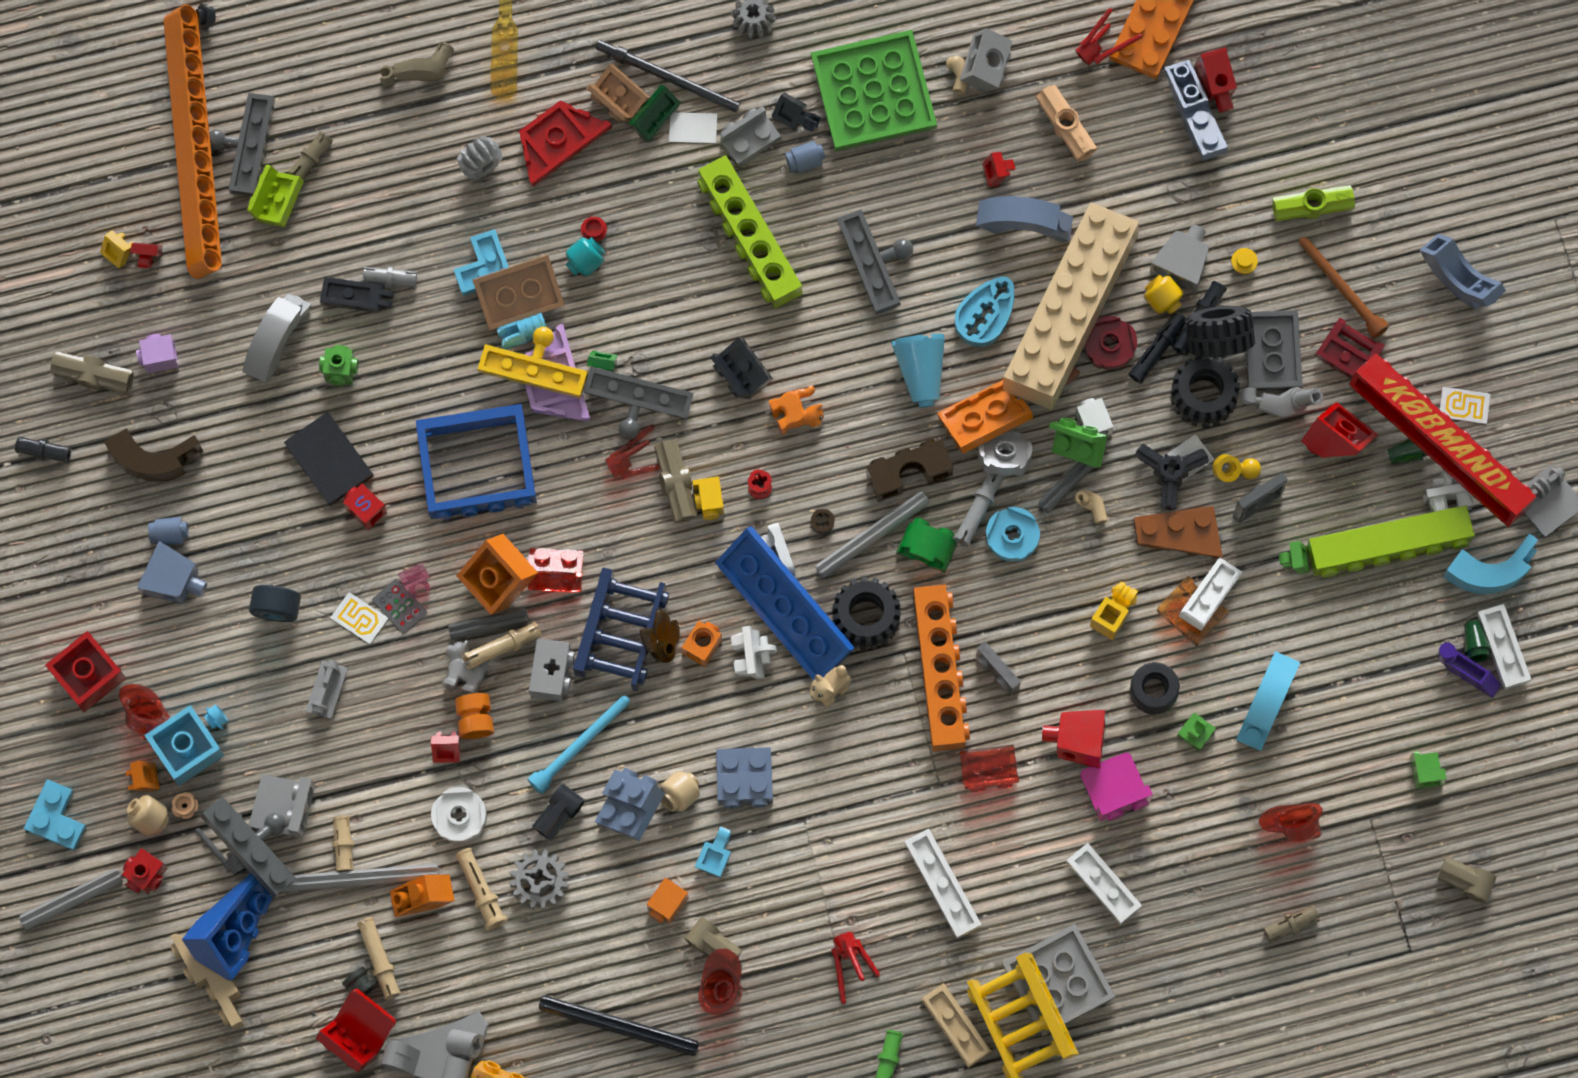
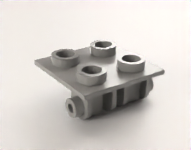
[1524,465,1578,537]

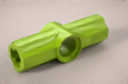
[1272,185,1355,222]

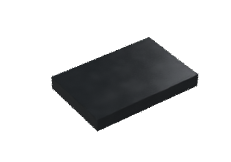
[284,412,374,506]

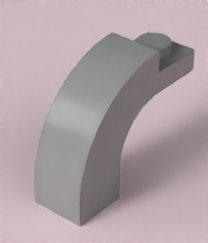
[242,293,312,383]

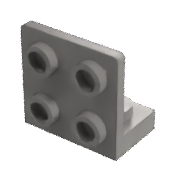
[249,774,315,839]

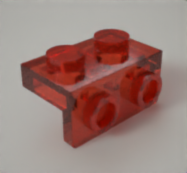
[528,548,584,592]
[959,745,1019,792]

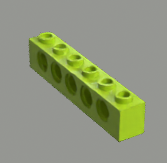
[696,155,803,309]

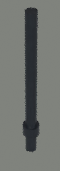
[595,40,741,113]

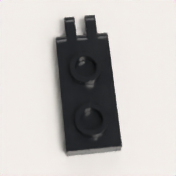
[320,277,394,313]

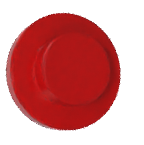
[581,217,607,242]

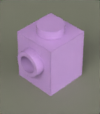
[136,334,179,373]

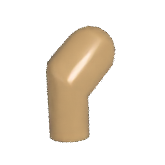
[1075,490,1108,524]

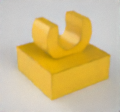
[99,231,133,268]

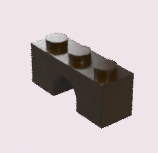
[866,439,953,502]

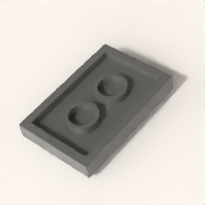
[1246,310,1303,391]

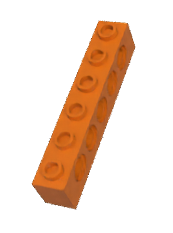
[913,584,970,752]

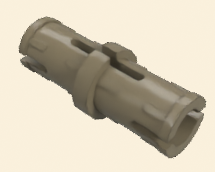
[288,131,333,179]
[1263,905,1321,944]

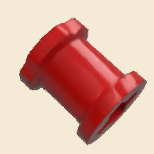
[748,469,772,500]

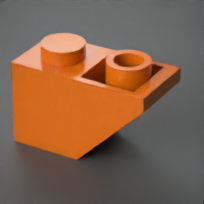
[390,874,455,917]

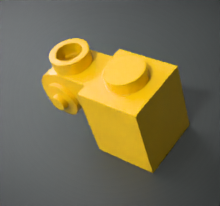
[1090,582,1138,641]

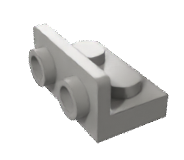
[720,106,781,167]

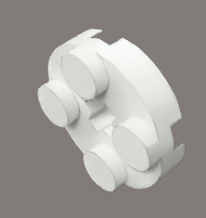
[431,787,487,843]

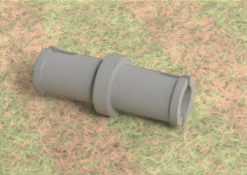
[363,266,417,288]

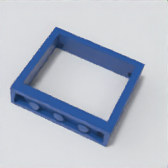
[416,404,537,521]

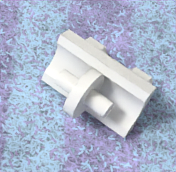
[1423,470,1473,512]
[731,626,777,679]

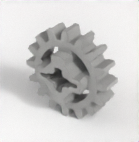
[509,849,569,910]

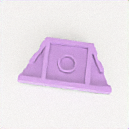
[525,324,590,422]

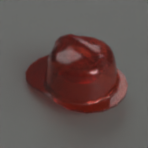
[119,684,170,740]
[1259,803,1323,843]
[698,948,743,1015]

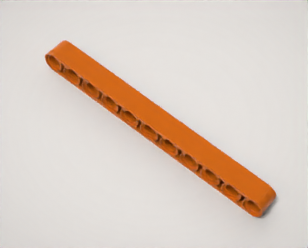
[163,4,222,279]

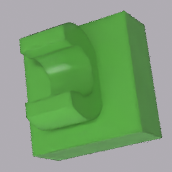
[1279,541,1310,574]
[1177,713,1216,751]

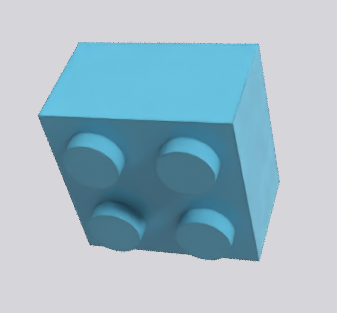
[144,705,224,786]

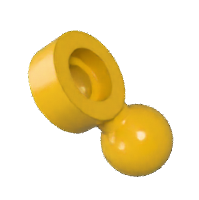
[1212,454,1261,482]

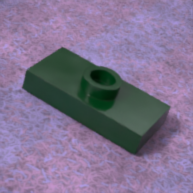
[628,85,681,142]

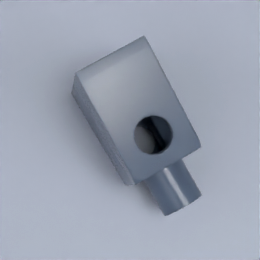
[137,542,208,604]

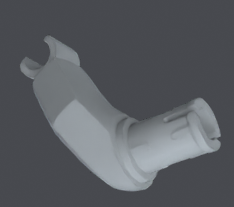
[1241,387,1323,417]

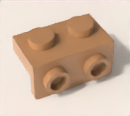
[586,64,650,122]

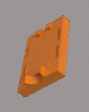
[937,380,1033,454]

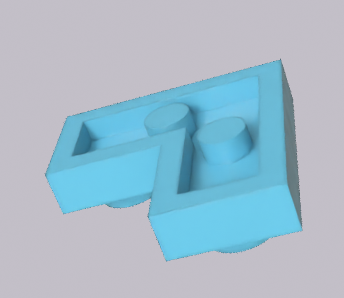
[453,229,509,296]
[23,779,86,851]

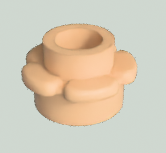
[172,792,199,819]

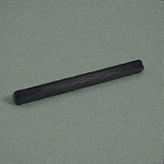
[539,995,699,1056]

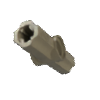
[50,352,134,394]
[654,440,697,523]

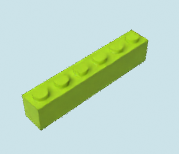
[1306,505,1475,578]

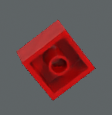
[45,631,127,713]

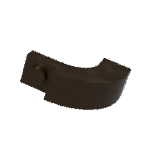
[104,428,204,482]

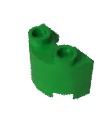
[895,518,957,573]

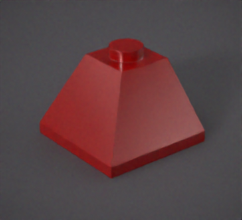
[1301,402,1379,458]

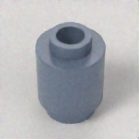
[785,141,826,174]
[148,517,189,545]

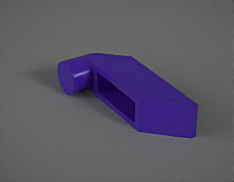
[1438,642,1501,698]

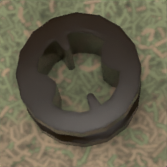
[810,508,835,535]

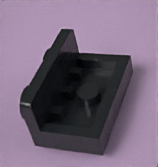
[710,337,773,399]

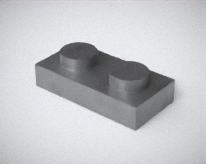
[976,641,1021,695]

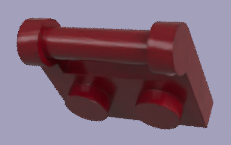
[1315,317,1385,379]

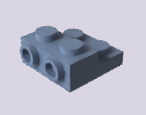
[716,747,773,809]
[594,768,665,841]

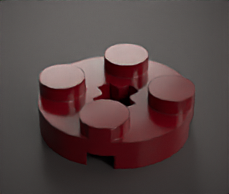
[1084,316,1137,370]

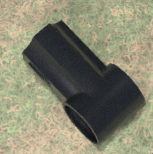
[532,783,585,841]

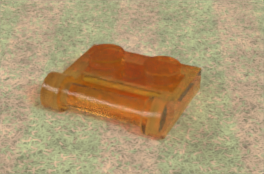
[1156,576,1229,647]

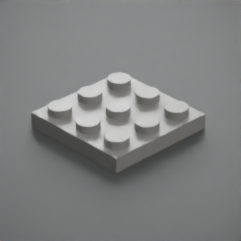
[1002,924,1115,1037]

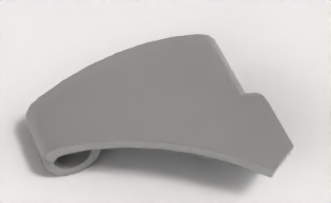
[381,1011,489,1078]

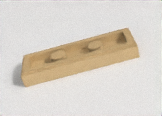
[921,983,992,1069]

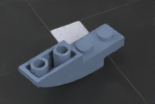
[1165,60,1228,161]

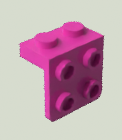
[1080,753,1153,822]

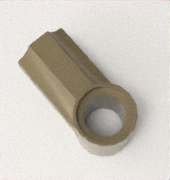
[1436,856,1497,903]
[684,917,742,970]

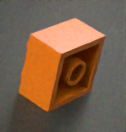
[456,534,538,615]

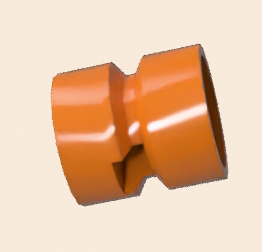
[455,693,494,740]

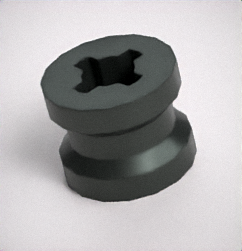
[342,967,378,996]

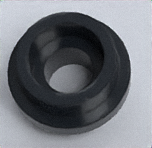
[195,4,216,30]

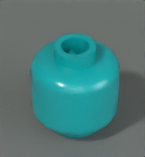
[566,237,605,276]

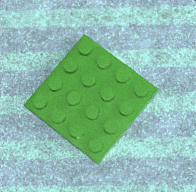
[811,30,937,151]

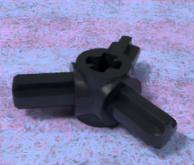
[1135,444,1209,510]

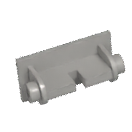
[305,660,348,719]

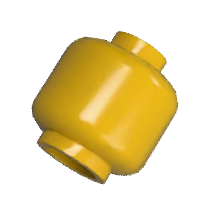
[1144,274,1183,314]

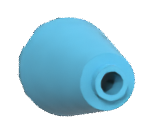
[891,333,945,408]

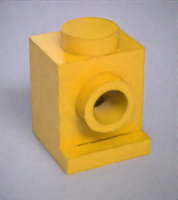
[692,476,724,520]

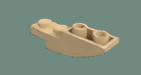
[170,933,245,1031]

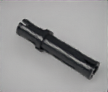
[1172,281,1227,356]
[1128,311,1186,384]

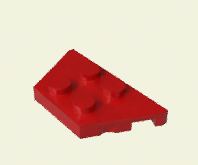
[519,100,612,187]

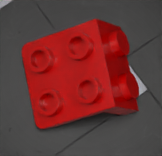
[315,989,396,1072]

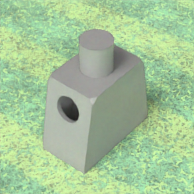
[1150,225,1209,293]

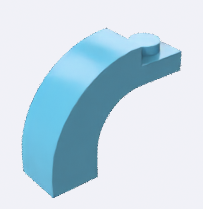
[1443,534,1538,594]
[1236,651,1300,751]

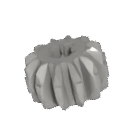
[731,0,776,39]
[457,136,503,180]

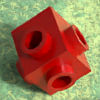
[122,848,168,895]

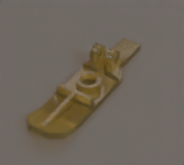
[491,0,518,98]

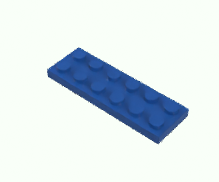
[715,526,855,680]

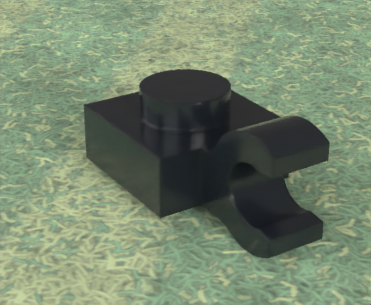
[771,92,822,132]

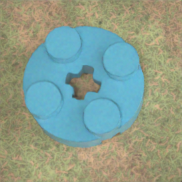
[986,507,1040,562]

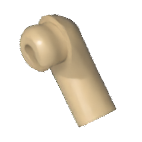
[946,56,968,95]

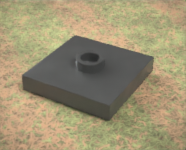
[1233,472,1288,523]

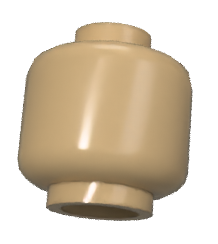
[660,771,700,812]
[127,795,169,836]

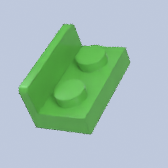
[1049,418,1107,467]

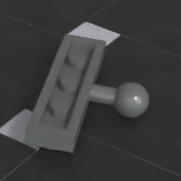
[209,93,275,197]
[837,209,914,315]
[583,366,694,440]
[200,797,296,898]

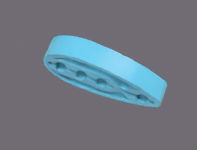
[954,277,1014,347]

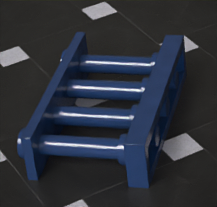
[573,567,670,691]

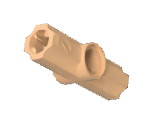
[1036,85,1097,162]

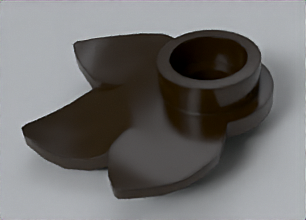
[639,609,680,663]

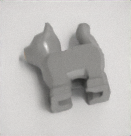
[442,640,488,695]

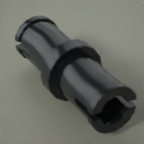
[15,436,72,463]

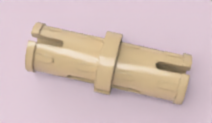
[332,816,354,872]

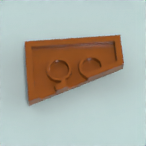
[1133,506,1223,559]

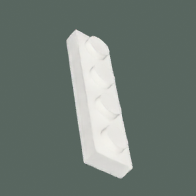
[904,829,982,939]

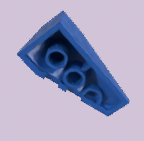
[182,873,272,980]

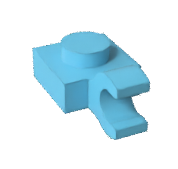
[695,827,731,878]

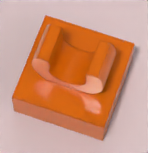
[125,761,160,792]

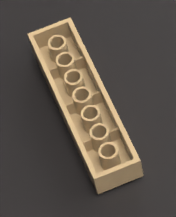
[1003,202,1139,410]

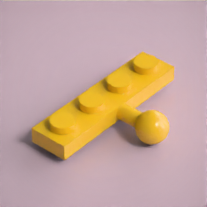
[477,327,588,399]

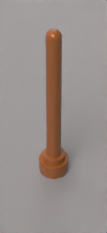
[1299,237,1390,339]

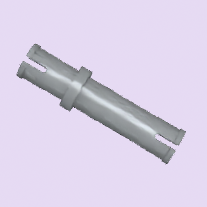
[954,474,1004,547]

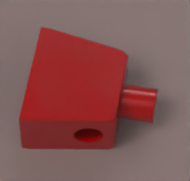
[1194,47,1237,113]
[1042,709,1106,768]

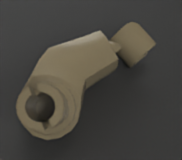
[380,42,454,86]

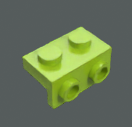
[247,165,304,227]

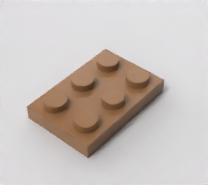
[472,254,565,330]

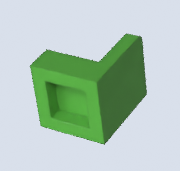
[1410,751,1447,789]

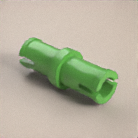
[875,1030,904,1078]

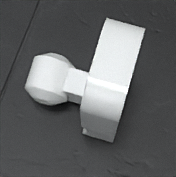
[761,523,796,576]

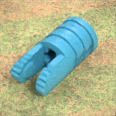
[497,313,546,350]

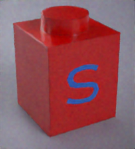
[343,484,387,531]

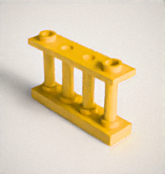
[967,952,1079,1078]

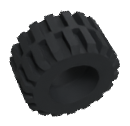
[1185,306,1255,358]
[1170,356,1240,428]
[832,577,901,651]

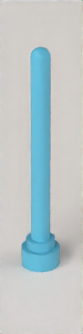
[527,696,630,795]

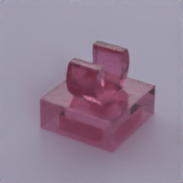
[398,563,430,597]

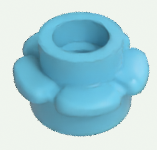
[204,704,228,729]

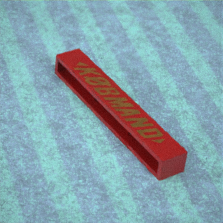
[1349,353,1537,528]

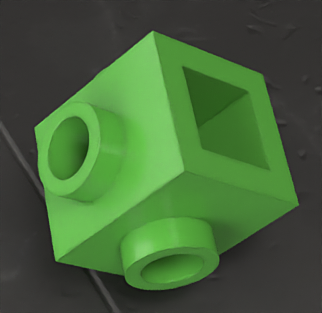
[319,345,359,385]

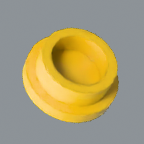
[1231,248,1258,274]

